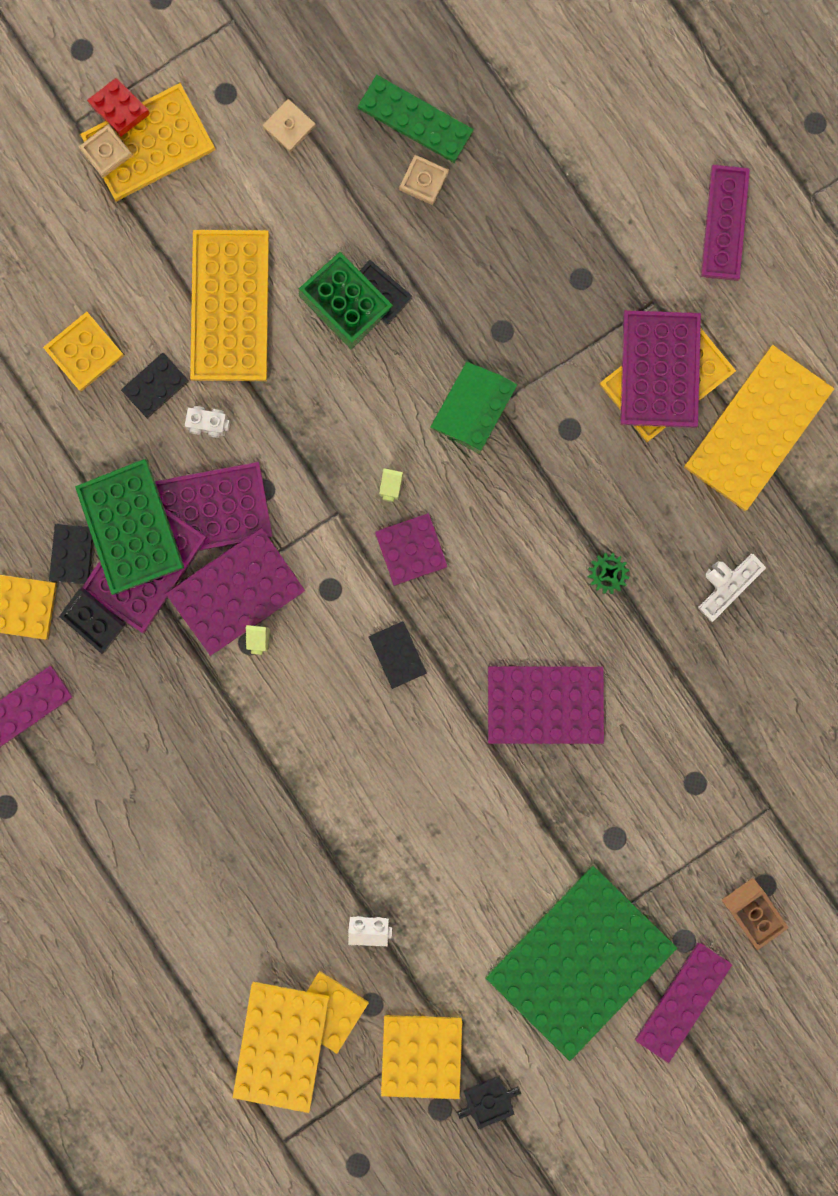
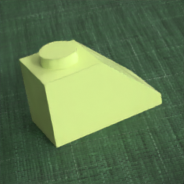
[379,468,403,502]
[246,625,270,655]

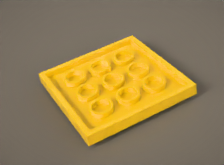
[381,1015,462,1099]

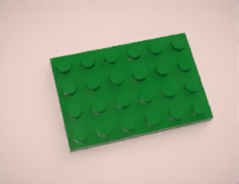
[75,459,185,595]

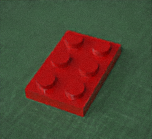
[87,78,150,137]

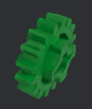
[587,553,630,594]

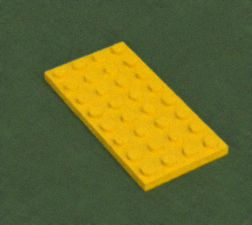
[190,230,269,381]
[684,345,834,511]

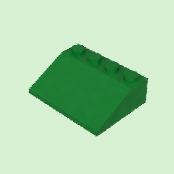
[299,252,393,350]
[430,361,518,455]

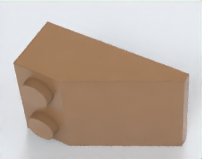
[721,878,789,950]

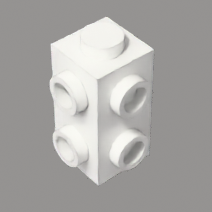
[185,406,230,438]
[348,916,392,946]

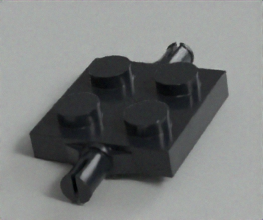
[457,1075,521,1130]

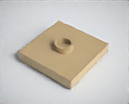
[262,99,316,153]
[79,124,133,178]
[399,155,449,205]

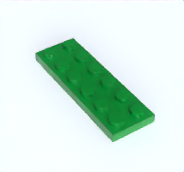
[358,74,474,164]

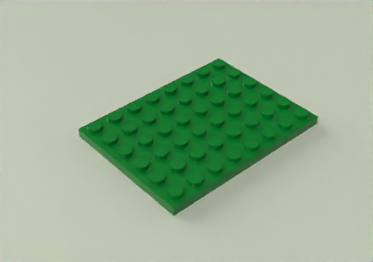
[485,865,677,1061]

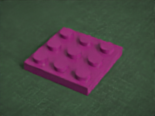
[375,513,448,586]

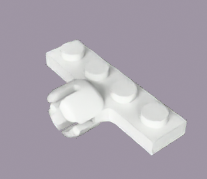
[698,554,766,622]

